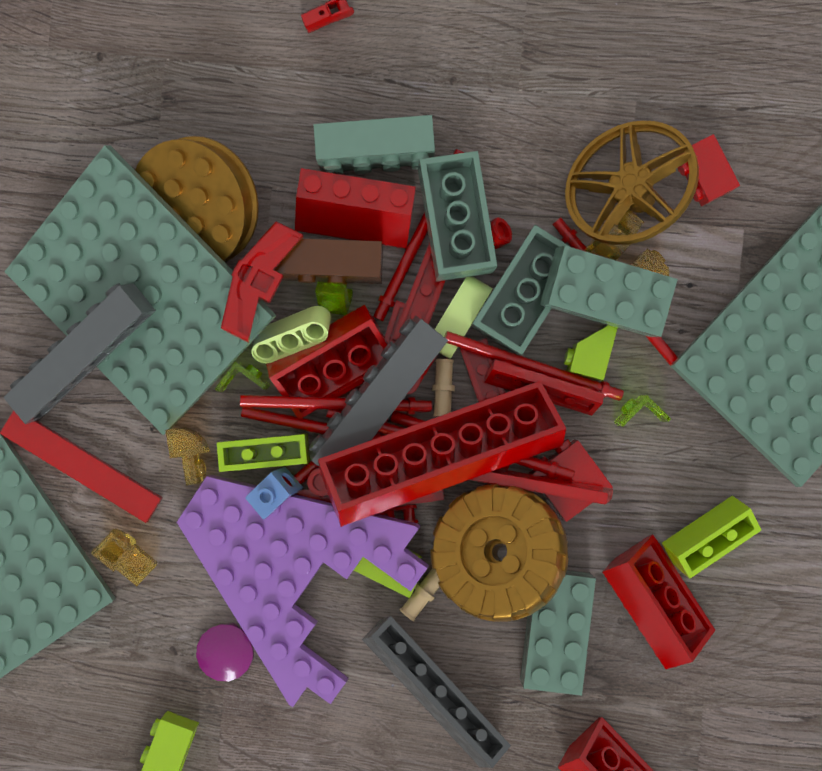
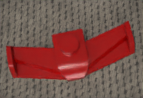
[221,221,304,343]

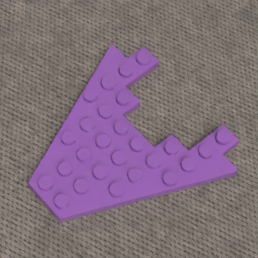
[177,475,429,707]

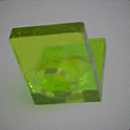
[215,361,270,392]
[614,395,671,427]

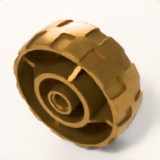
[430,484,569,622]

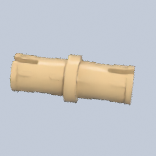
[432,359,455,417]
[399,568,440,621]

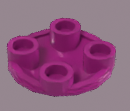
[196,623,254,681]

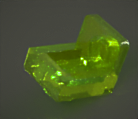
[315,282,353,315]

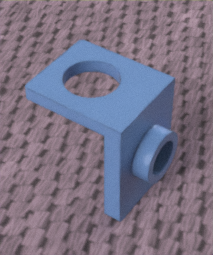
[245,466,303,519]

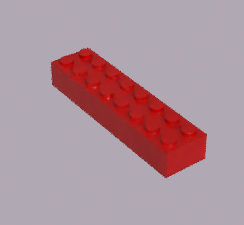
[318,381,566,527]

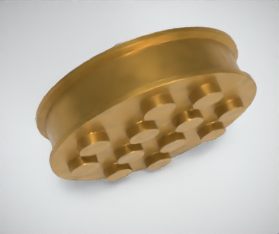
[135,136,259,262]

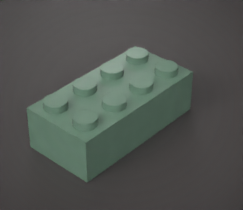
[313,115,435,175]
[418,151,497,282]
[471,225,570,356]
[540,246,678,337]
[520,570,596,696]

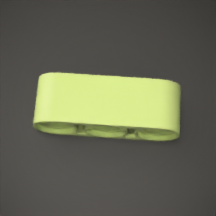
[435,276,493,359]
[252,306,331,364]

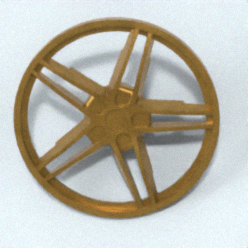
[565,121,699,245]

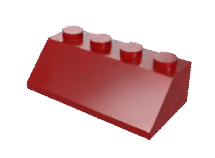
[295,168,416,249]
[266,304,388,420]
[602,534,715,669]
[558,717,653,771]

